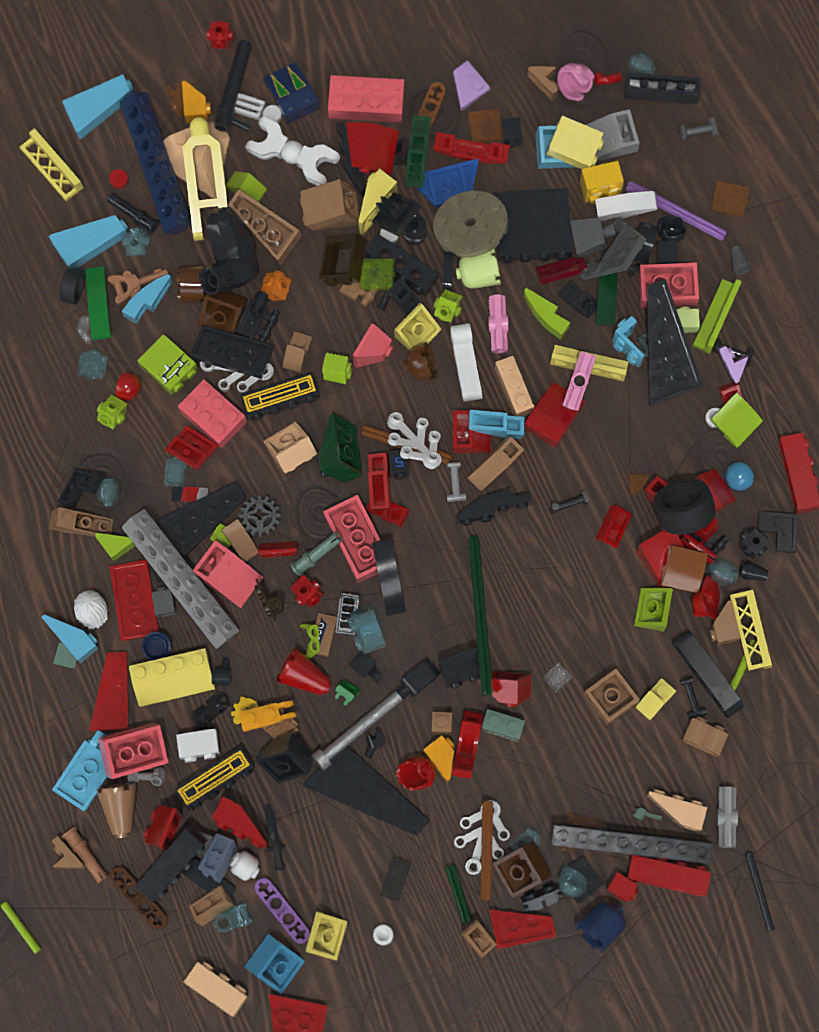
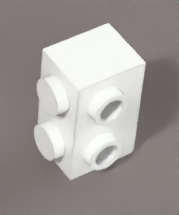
[176,729,220,763]

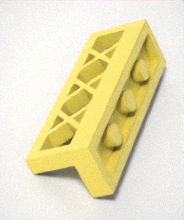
[20,128,83,201]
[550,345,628,381]
[730,590,772,671]

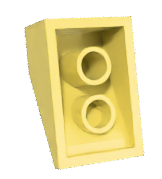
[358,169,398,236]

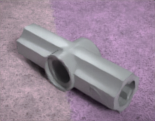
[716,787,738,848]

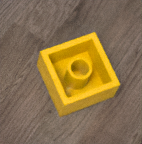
[579,161,624,203]

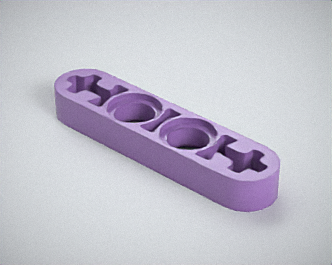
[255,878,310,944]

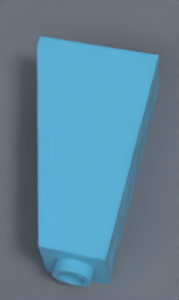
[62,75,133,139]
[49,215,128,269]

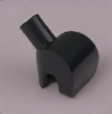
[212,659,231,686]
[364,730,386,759]

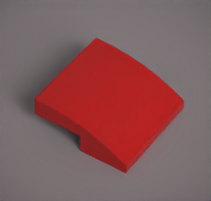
[165,425,218,470]

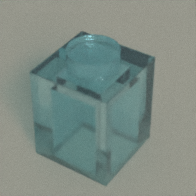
[164,457,187,487]

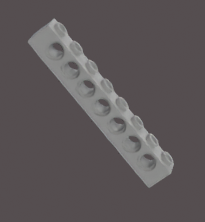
[122,509,239,649]

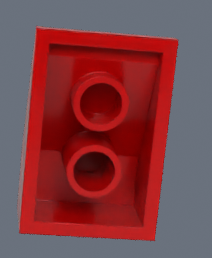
[524,382,586,448]
[143,805,183,851]

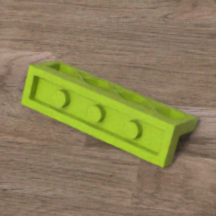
[693,279,742,354]

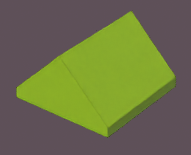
[634,588,673,632]

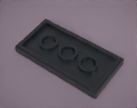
[190,325,274,379]

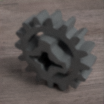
[239,495,281,538]

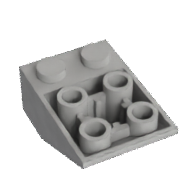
[586,109,639,161]

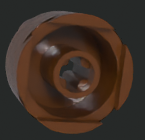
[176,265,205,303]

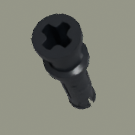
[107,193,160,234]

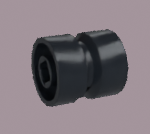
[403,214,427,246]

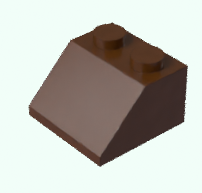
[198,292,247,334]
[492,841,552,898]

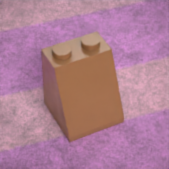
[300,179,360,231]

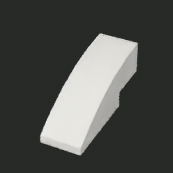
[595,191,658,221]

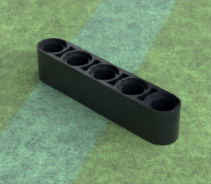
[672,630,744,718]

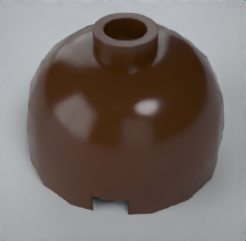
[404,342,437,381]

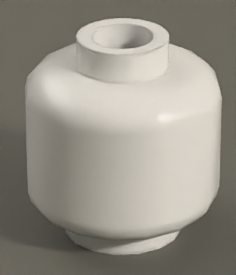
[229,851,260,881]

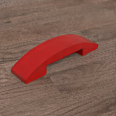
[433,132,509,164]

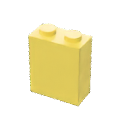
[546,116,604,169]

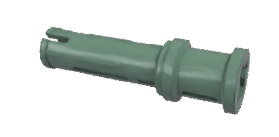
[291,532,343,577]

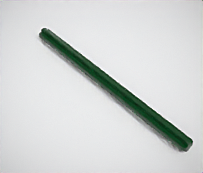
[468,536,493,697]

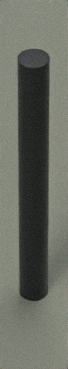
[745,852,775,932]

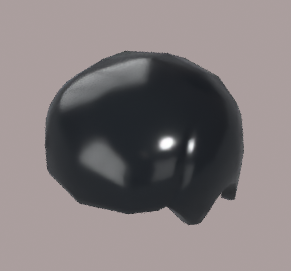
[658,215,687,243]

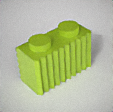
[322,352,352,384]

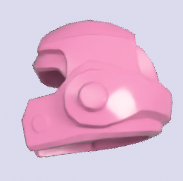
[557,63,594,101]

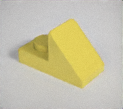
[635,678,676,720]

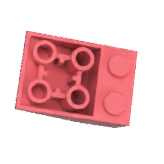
[193,540,263,608]

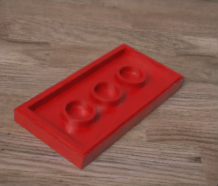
[109,560,159,642]

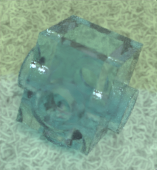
[122,228,150,256]
[77,349,108,380]

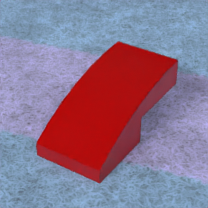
[365,500,410,528]

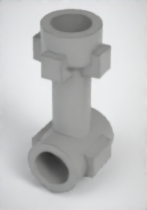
[128,767,166,786]

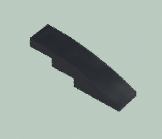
[335,121,365,197]

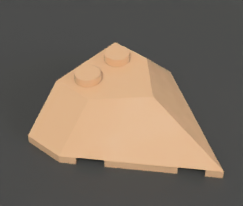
[164,122,230,199]

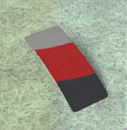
[171,487,208,502]

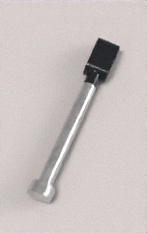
[311,659,441,771]

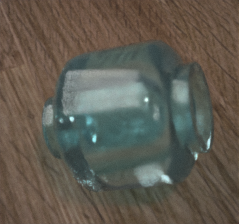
[627,52,656,74]
[96,478,121,506]
[709,559,739,587]

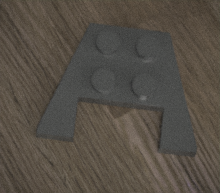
[579,217,646,280]

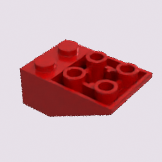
[212,797,269,849]

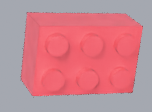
[638,263,699,308]
[178,379,247,449]
[98,723,168,779]

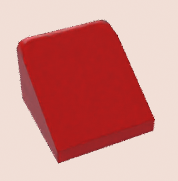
[718,382,743,405]

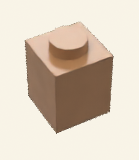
[431,712,452,736]

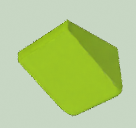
[210,523,231,549]

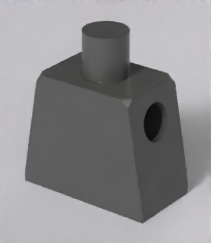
[570,218,617,258]

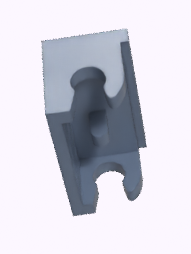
[198,833,238,883]

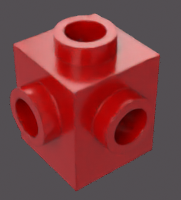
[207,21,233,49]
[290,574,324,608]

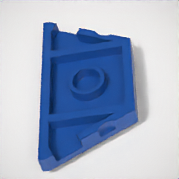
[416,159,478,208]

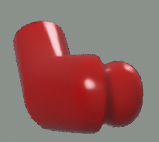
[594,72,622,86]

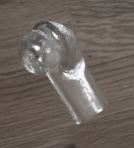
[76,315,93,344]

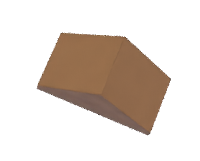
[461,920,496,958]

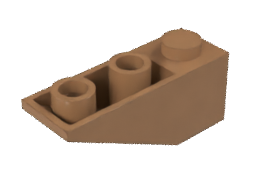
[468,436,524,491]
[49,507,113,536]

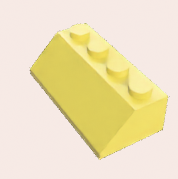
[129,648,215,707]

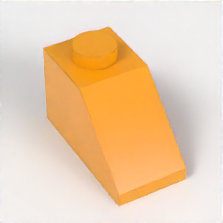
[182,81,211,123]
[423,736,455,783]

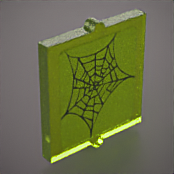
[360,259,395,290]

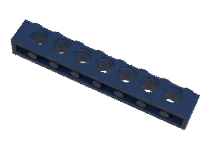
[120,91,192,234]

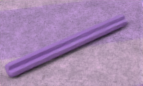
[626,181,727,240]

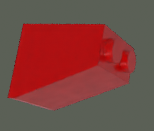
[346,122,399,175]
[636,530,684,588]

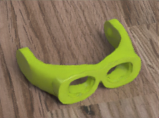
[300,624,320,659]

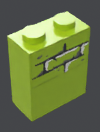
[137,334,198,395]

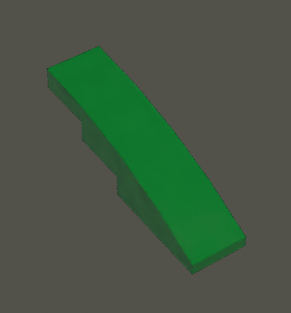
[85,266,111,340]

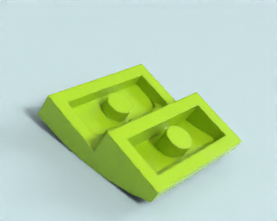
[710,393,763,448]

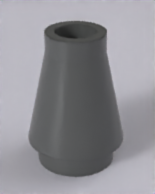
[730,246,751,275]

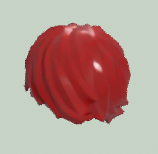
[396,756,436,791]

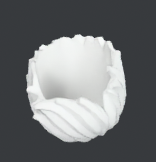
[74,590,108,629]

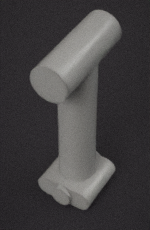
[447,462,466,502]

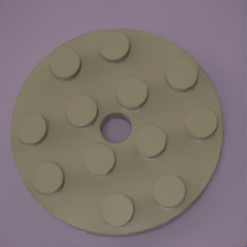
[433,190,508,257]

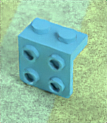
[612,316,644,367]

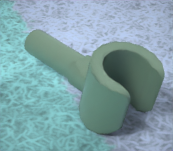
[633,808,662,821]

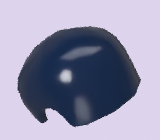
[141,631,171,661]

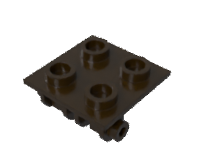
[254,579,284,621]

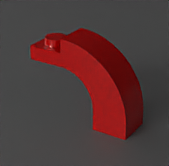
[452,710,484,779]

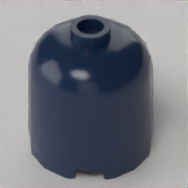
[575,902,626,954]

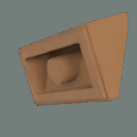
[189,885,234,926]

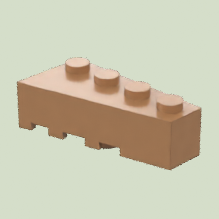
[228,190,302,266]

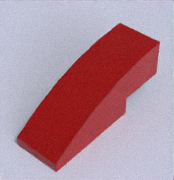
[368,453,391,510]

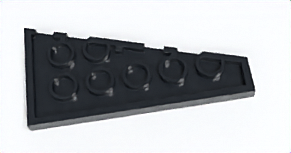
[647,279,703,406]
[303,747,430,836]

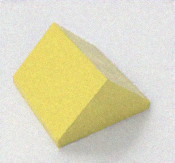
[394,303,442,350]
[306,912,347,961]

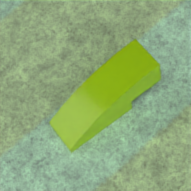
[523,288,570,340]

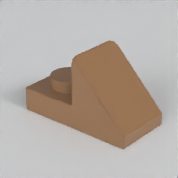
[527,66,558,101]
[282,331,312,373]
[52,836,86,869]

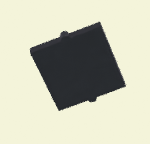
[557,856,604,903]

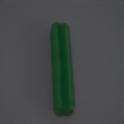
[445,865,472,923]

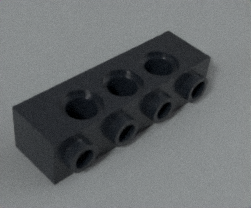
[364,233,438,297]

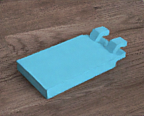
[52,730,108,812]

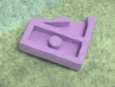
[453,61,490,110]

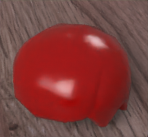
[115,372,141,401]

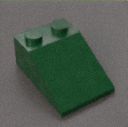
[319,413,362,484]

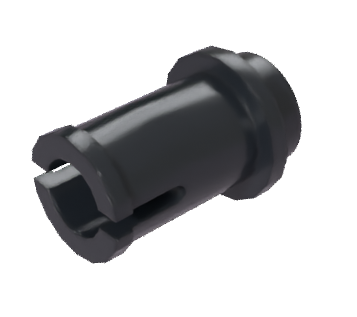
[250,291,269,317]

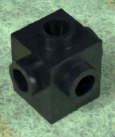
[739,528,769,559]

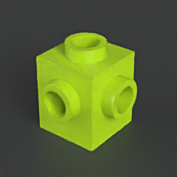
[433,289,463,322]
[97,395,127,429]

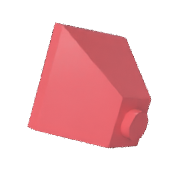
[353,324,394,368]

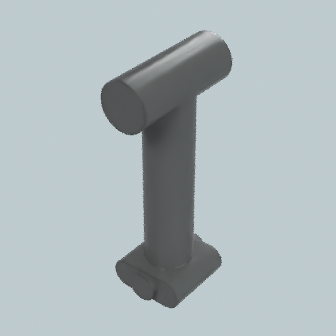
[679,117,720,140]

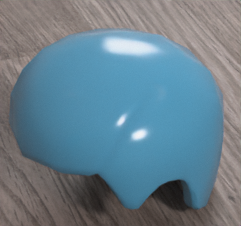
[724,462,754,491]

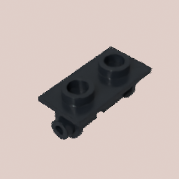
[190,692,231,730]
[520,883,563,913]

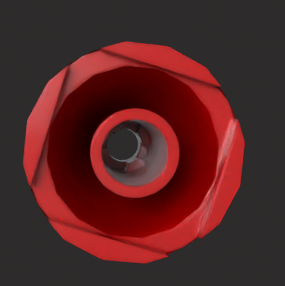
[275,647,332,696]

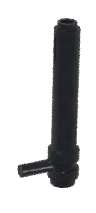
[213,40,252,132]

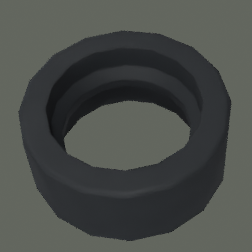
[59,267,85,305]

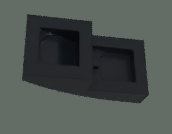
[387,278,424,316]
[558,280,597,319]

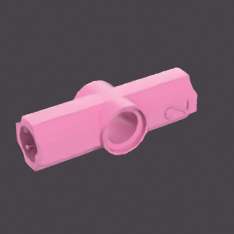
[489,295,508,354]
[562,351,596,411]

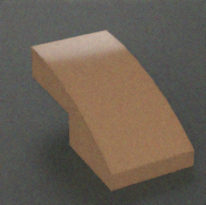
[222,519,258,562]

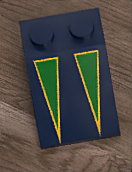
[263,62,320,124]

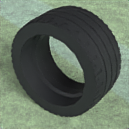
[654,479,716,535]

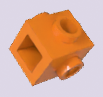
[261,271,291,301]

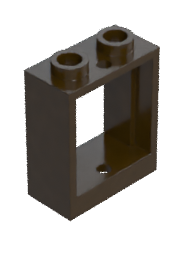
[319,234,367,287]

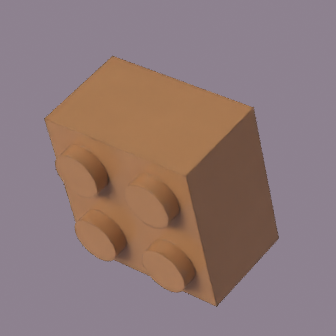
[583,669,640,726]

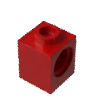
[606,872,639,903]

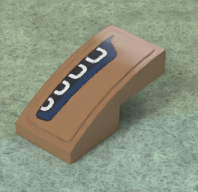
[312,613,337,657]

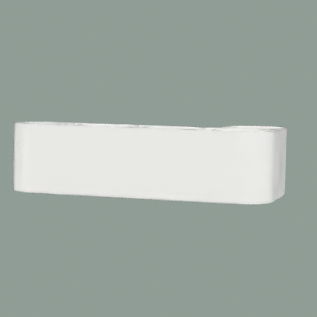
[450,323,482,402]

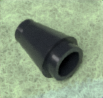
[738,561,768,581]

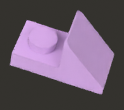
[717,345,748,383]

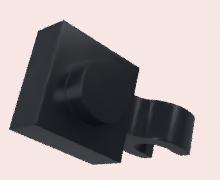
[349,651,382,683]

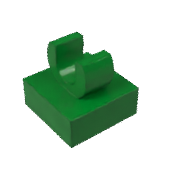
[335,679,361,705]

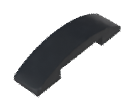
[372,538,406,616]

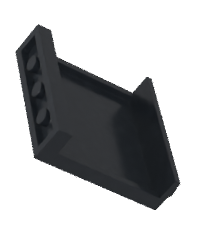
[493,188,573,264]

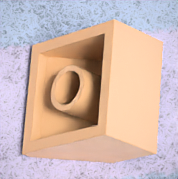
[263,421,317,473]

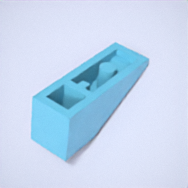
[42,615,98,664]

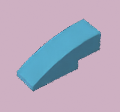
[122,274,173,324]
[469,410,524,439]

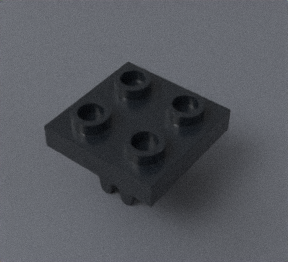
[372,192,421,237]

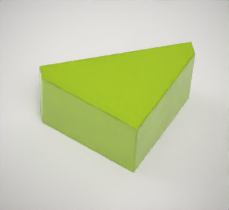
[226,171,267,202]
[95,533,136,561]

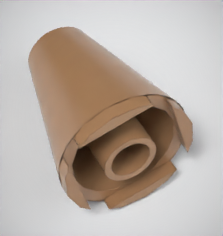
[96,783,136,838]

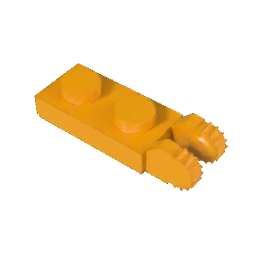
[239,700,296,732]

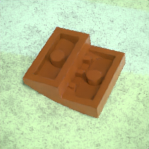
[661,545,707,593]

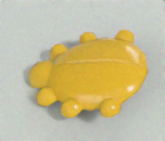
[231,697,259,724]

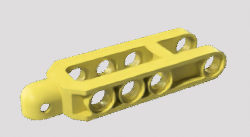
[182,117,228,241]

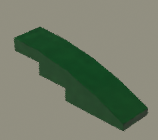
[404,115,431,188]
[596,257,618,326]

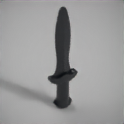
[265,804,286,871]

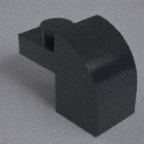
[634,222,658,264]

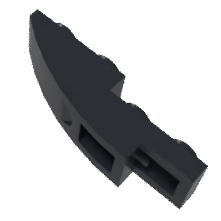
[456,489,532,526]

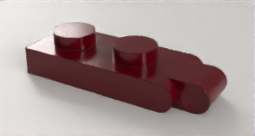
[535,257,588,285]

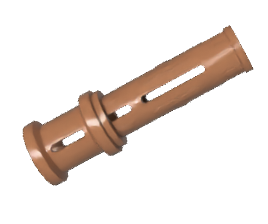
[61,827,108,883]

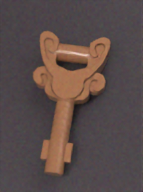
[107,268,168,306]

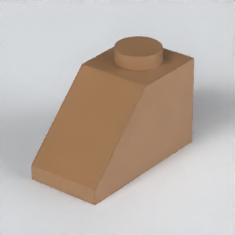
[709,600,741,646]

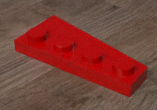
[89,652,129,732]

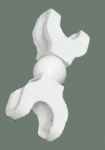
[245,117,340,186]

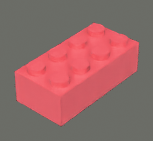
[328,75,405,123]
[323,495,380,583]

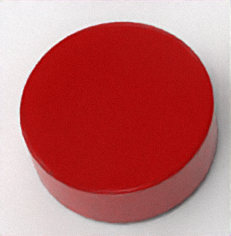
[109,169,128,189]

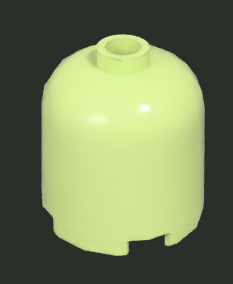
[456,249,501,289]

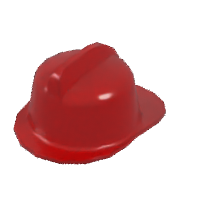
[692,576,720,619]

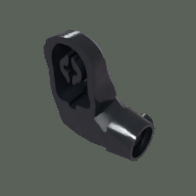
[199,207,258,295]

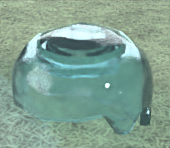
[558,867,588,897]

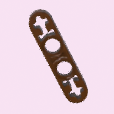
[110,867,168,930]

